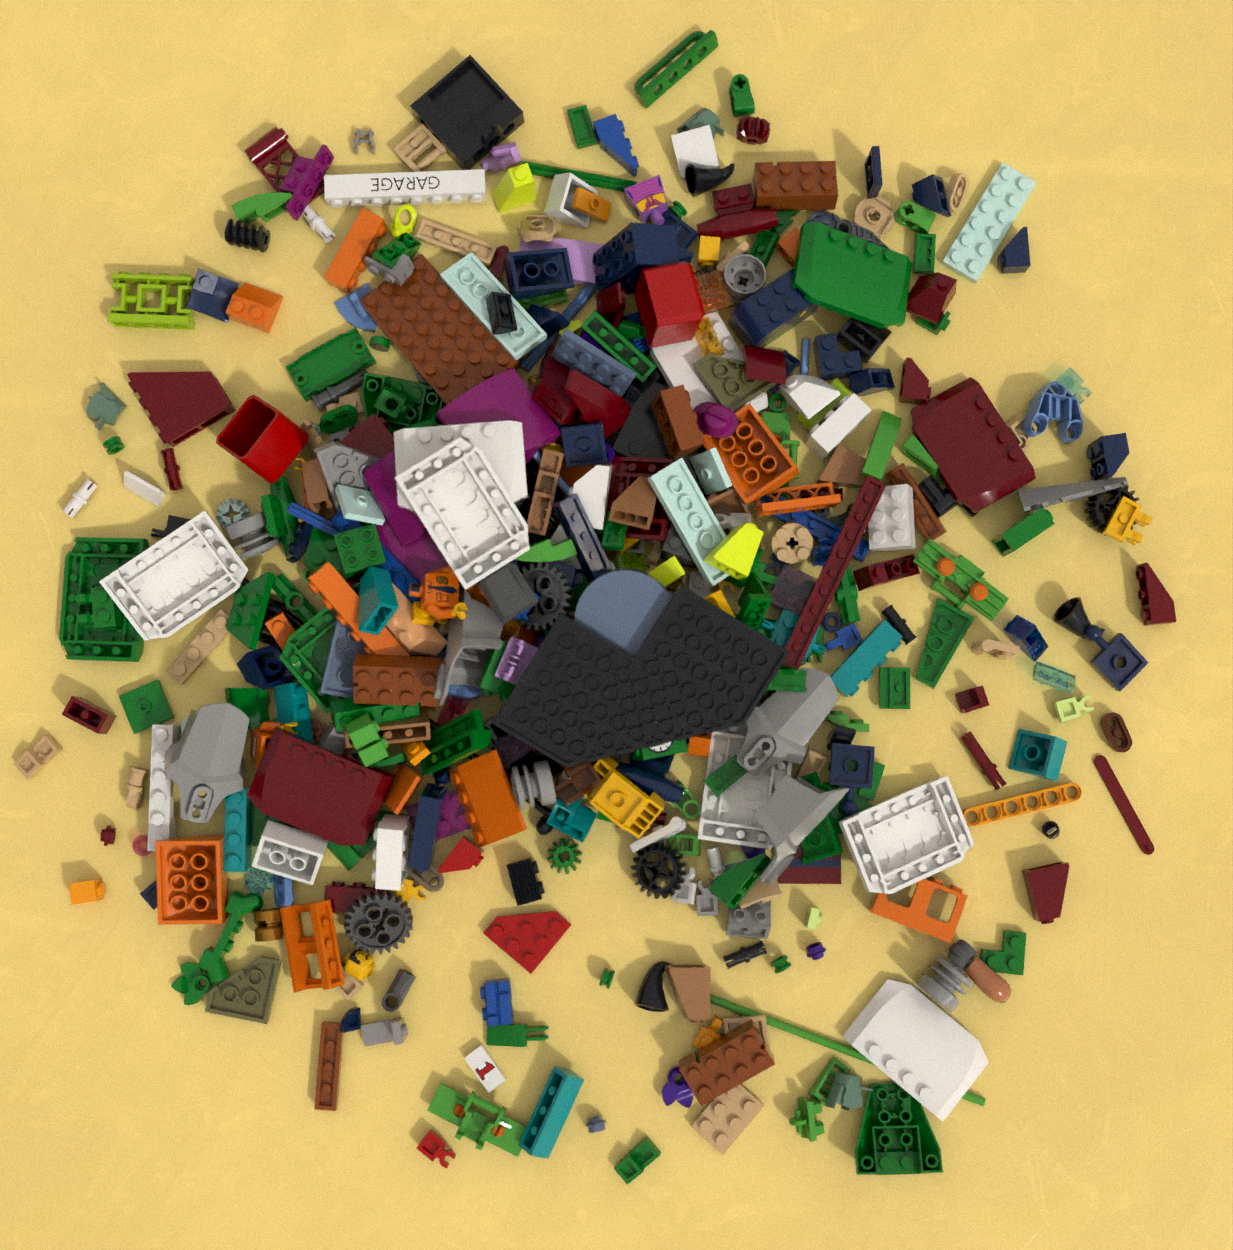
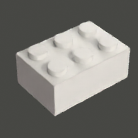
[805,393,871,461]
[868,484,916,552]
[372,814,410,891]
[252,820,328,886]

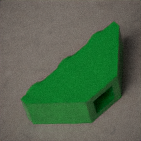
[373,233,421,269]

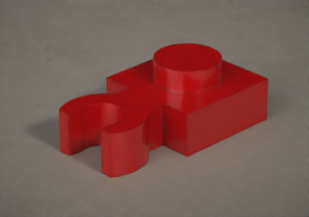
[417,1129,456,1168]

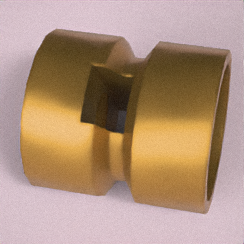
[253,908,283,942]

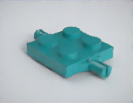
[760,609,827,664]

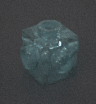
[244,866,276,897]

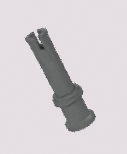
[311,369,368,411]

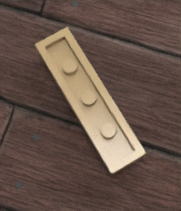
[415,219,498,267]
[166,609,230,685]

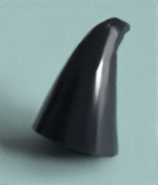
[685,163,735,197]
[1054,597,1105,639]
[634,961,671,1012]

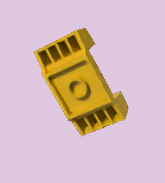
[584,757,665,839]

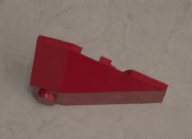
[565,369,630,439]

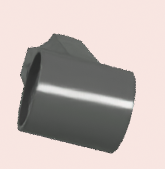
[382,968,416,1012]

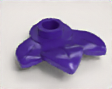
[662,1066,693,1108]

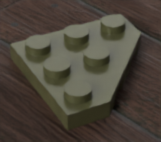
[692,353,777,412]
[205,956,282,1024]

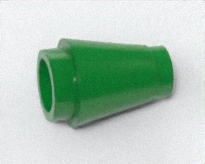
[617,319,647,340]

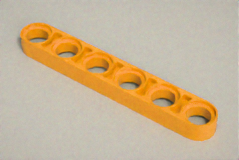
[962,783,1082,826]

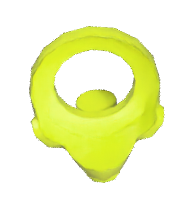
[389,204,417,238]

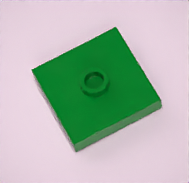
[119,680,174,734]

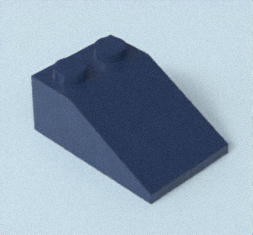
[503,248,574,300]

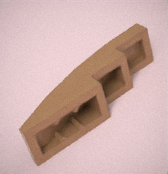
[527,448,564,536]

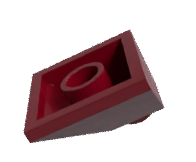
[906,272,957,324]

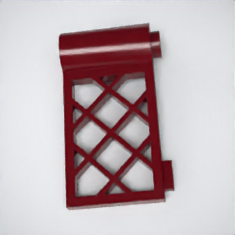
[244,127,324,205]

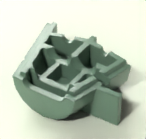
[677,108,725,140]
[86,382,126,430]
[825,1072,873,1111]

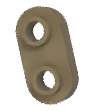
[407,864,444,892]

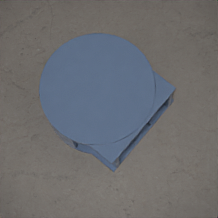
[574,568,673,657]

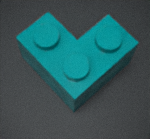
[546,797,597,843]

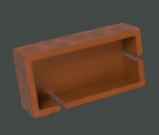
[753,161,838,211]
[353,654,442,707]
[679,1019,775,1106]

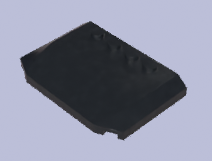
[605,381,713,498]

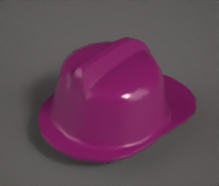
[694,402,738,438]

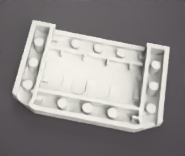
[650,304,768,413]
[394,420,528,514]
[394,437,530,590]
[99,510,249,641]
[697,723,792,850]
[839,776,975,894]
[842,978,989,1121]

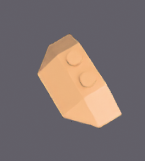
[385,583,447,656]

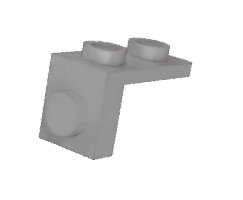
[364,254,415,286]
[361,1017,408,1046]

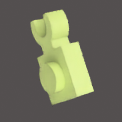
[1053,696,1094,722]

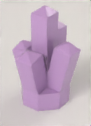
[481,141,522,173]

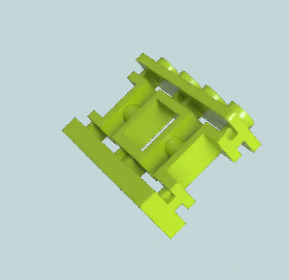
[108,271,195,330]

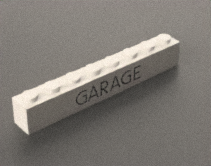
[324,169,487,208]

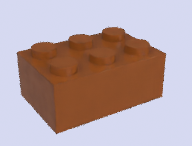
[651,385,704,459]

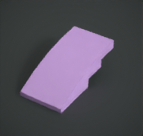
[519,238,603,284]

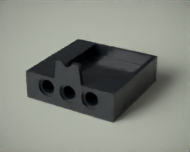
[410,55,525,170]

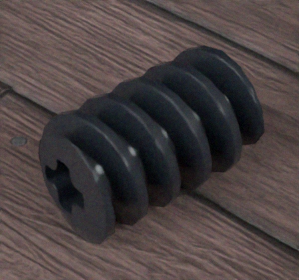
[225,219,270,253]

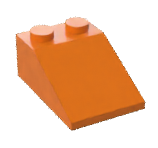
[384,762,426,815]

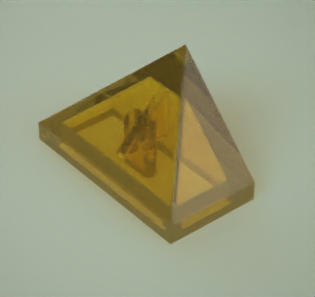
[695,317,725,357]

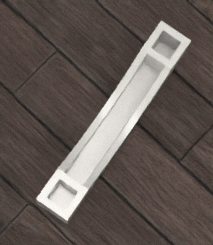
[147,725,181,851]

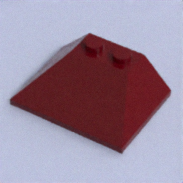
[605,456,674,541]

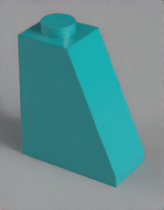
[358,566,399,635]

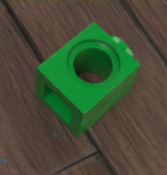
[374,386,407,419]

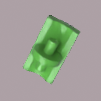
[789,1097,825,1142]

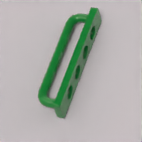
[634,30,718,108]

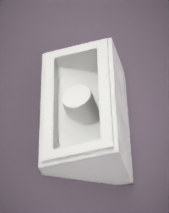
[124,471,167,506]

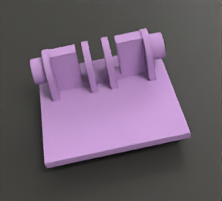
[494,636,538,685]

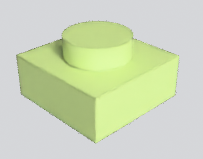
[805,905,822,930]

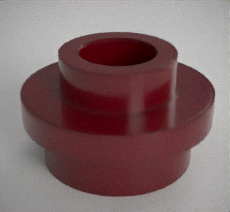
[100,825,116,846]

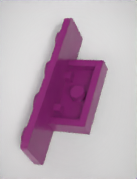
[279,144,334,221]

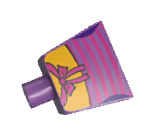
[624,175,668,225]

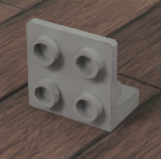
[726,900,771,939]

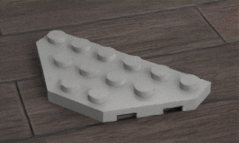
[314,441,380,525]

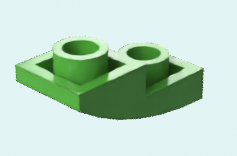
[825,711,869,732]

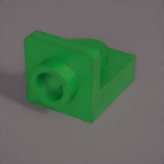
[916,311,951,335]

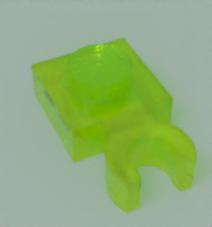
[614,552,650,571]

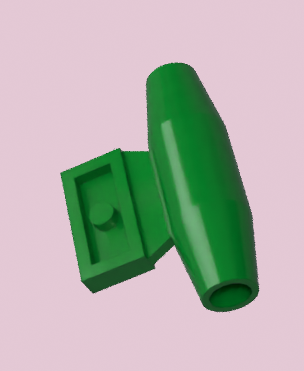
[261,476,303,558]

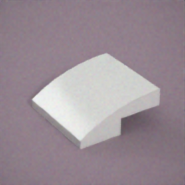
[671,125,719,179]

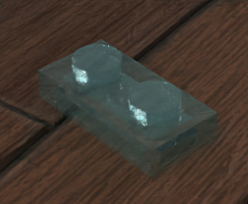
[1033,661,1076,694]

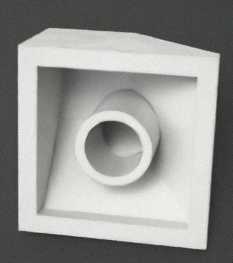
[779,374,841,419]

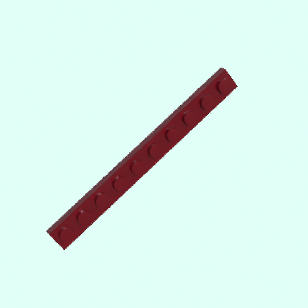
[782,475,887,670]

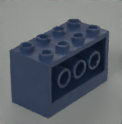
[592,223,680,295]

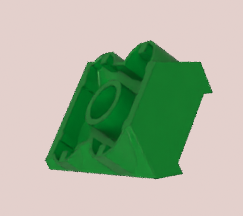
[225,688,270,730]

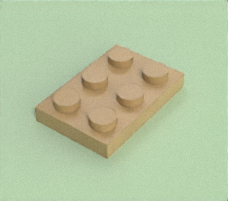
[691,1084,764,1155]

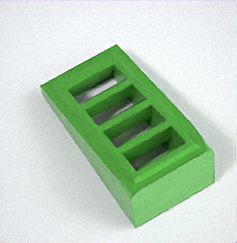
[903,435,938,477]
[657,833,701,856]
[808,1057,850,1106]

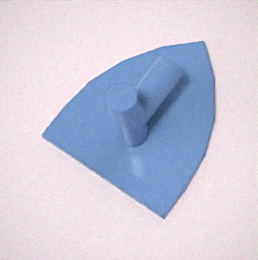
[334,283,377,332]

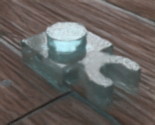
[1055,367,1092,404]

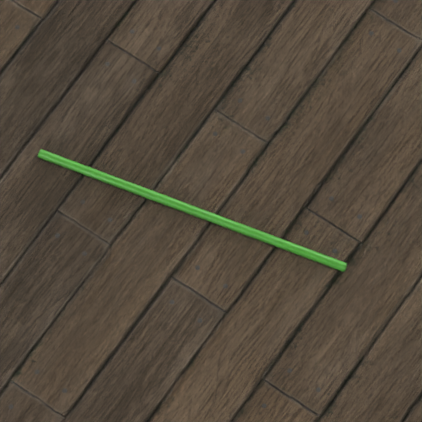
[710,994,985,1106]

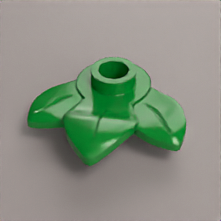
[171,962,214,1005]

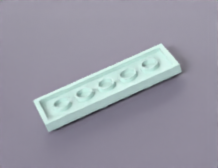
[941,162,1037,284]
[440,252,547,360]
[647,458,729,587]

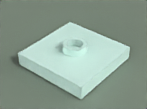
[689,447,732,495]
[335,484,385,525]

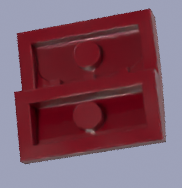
[742,345,786,384]

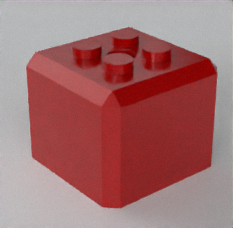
[634,261,705,348]
[216,395,309,484]

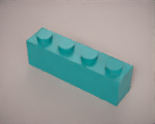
[830,620,903,697]
[274,683,314,744]
[224,787,253,872]
[518,1066,584,1159]

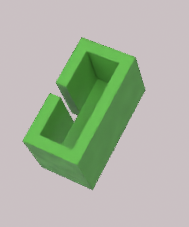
[345,713,389,767]

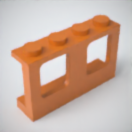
[868,877,968,943]
[280,899,345,992]

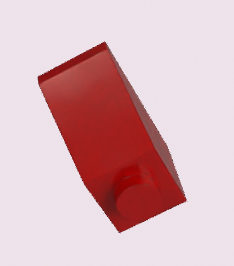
[437,836,484,873]

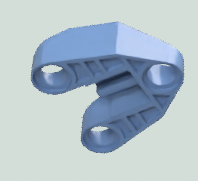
[1023,381,1083,443]

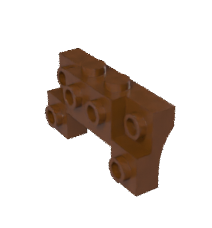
[530,746,602,807]

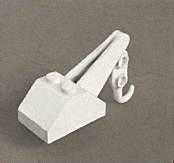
[544,464,616,570]

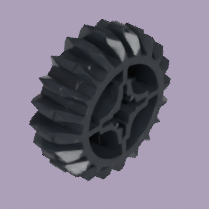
[1084,485,1140,536]
[631,841,687,899]

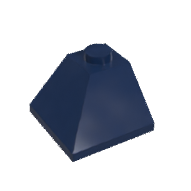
[237,643,296,690]

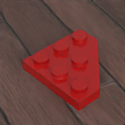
[483,911,571,974]

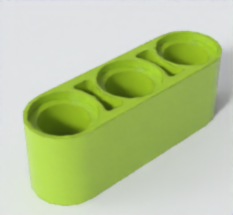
[796,378,851,431]

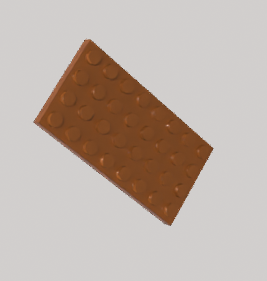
[360,253,519,405]

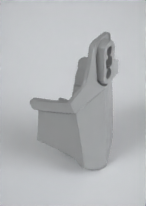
[433,590,504,706]
[736,668,838,776]
[164,703,250,823]
[754,774,849,885]

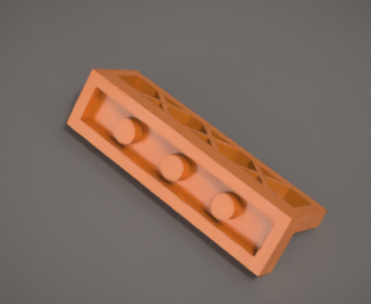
[754,482,841,517]

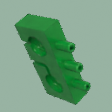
[822,759,885,834]

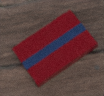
[778,842,841,884]

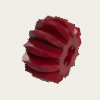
[736,116,770,145]

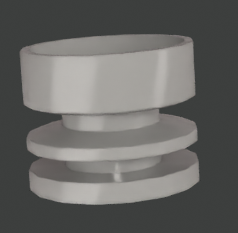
[720,254,766,307]
[225,511,280,559]
[511,760,556,811]
[916,956,974,1013]

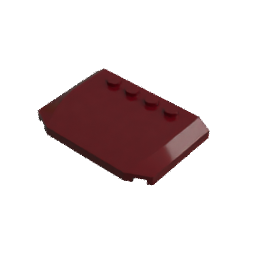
[910,377,1036,513]
[247,727,394,846]

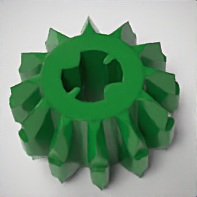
[547,838,582,874]

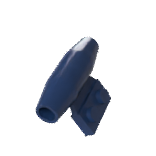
[615,754,684,804]

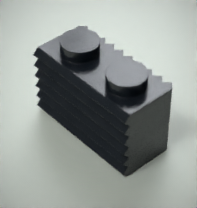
[506,857,545,906]

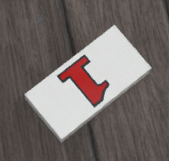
[464,1044,506,1093]

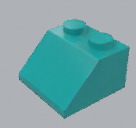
[1009,729,1067,782]

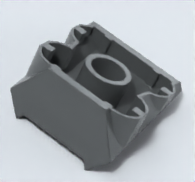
[478,563,538,624]

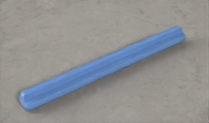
[521,284,597,371]

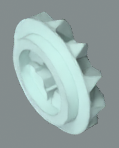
[216,499,249,529]

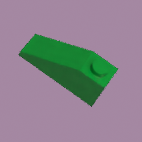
[708,853,772,910]

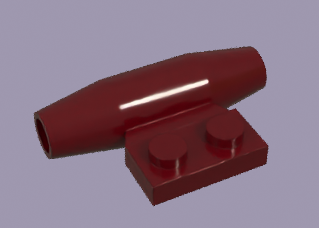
[697,184,779,241]

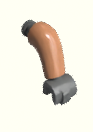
[948,939,1011,1003]

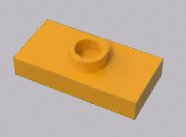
[572,187,611,222]

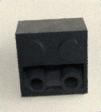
[837,318,892,364]

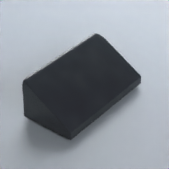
[486,292,517,335]

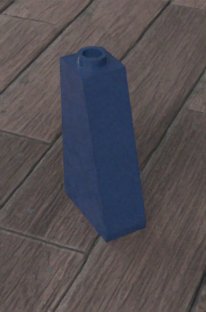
[408,783,448,872]

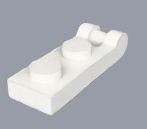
[630,817,687,853]

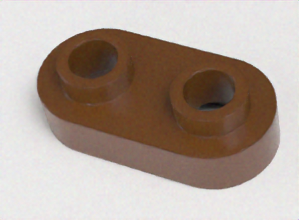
[1100,712,1132,752]

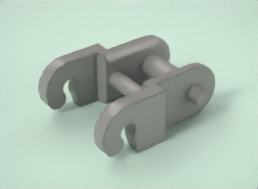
[354,128,375,154]

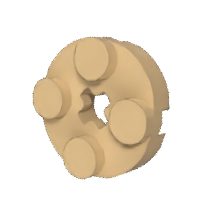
[853,197,894,238]
[517,213,557,242]
[771,522,813,564]

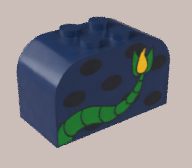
[728,269,819,348]

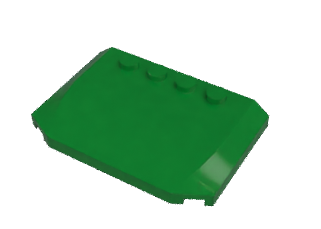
[791,222,912,329]
[59,537,149,662]
[279,582,360,714]

